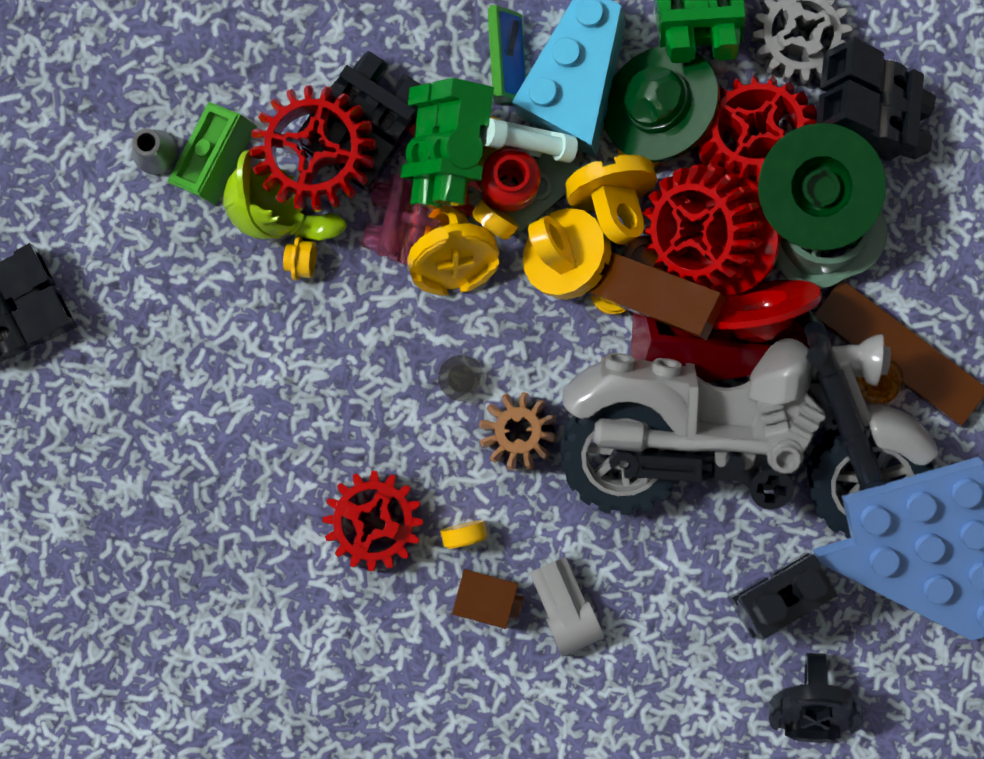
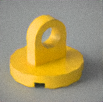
[565,155,658,245]
[407,205,500,296]
[523,208,611,300]

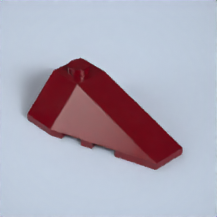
[631,312,809,382]

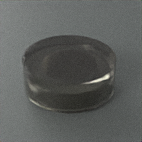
[438,355,484,402]

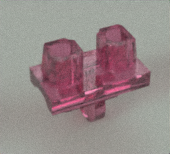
[362,174,440,265]

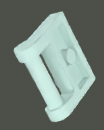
[479,118,578,163]

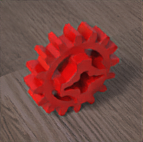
[322,470,424,571]

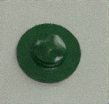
[604,46,720,163]
[758,123,886,251]

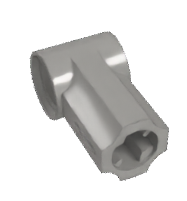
[529,557,605,657]

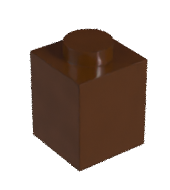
[452,569,524,629]

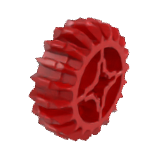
[697,74,817,185]
[250,85,377,212]
[642,164,765,289]

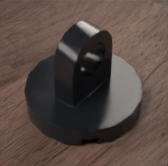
[769,653,864,743]

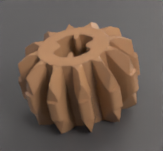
[479,392,557,471]

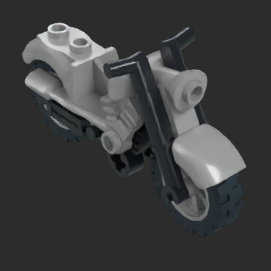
[561,310,938,539]

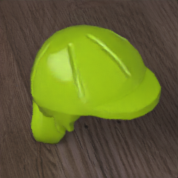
[223,150,347,241]

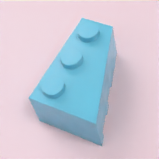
[512,0,626,159]

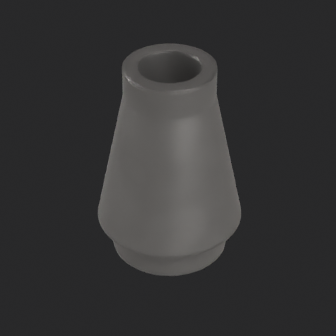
[132,128,177,174]

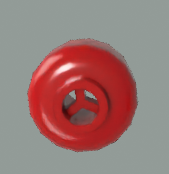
[480,148,541,212]

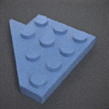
[813,457,984,641]

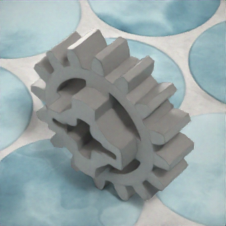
[751,0,852,85]

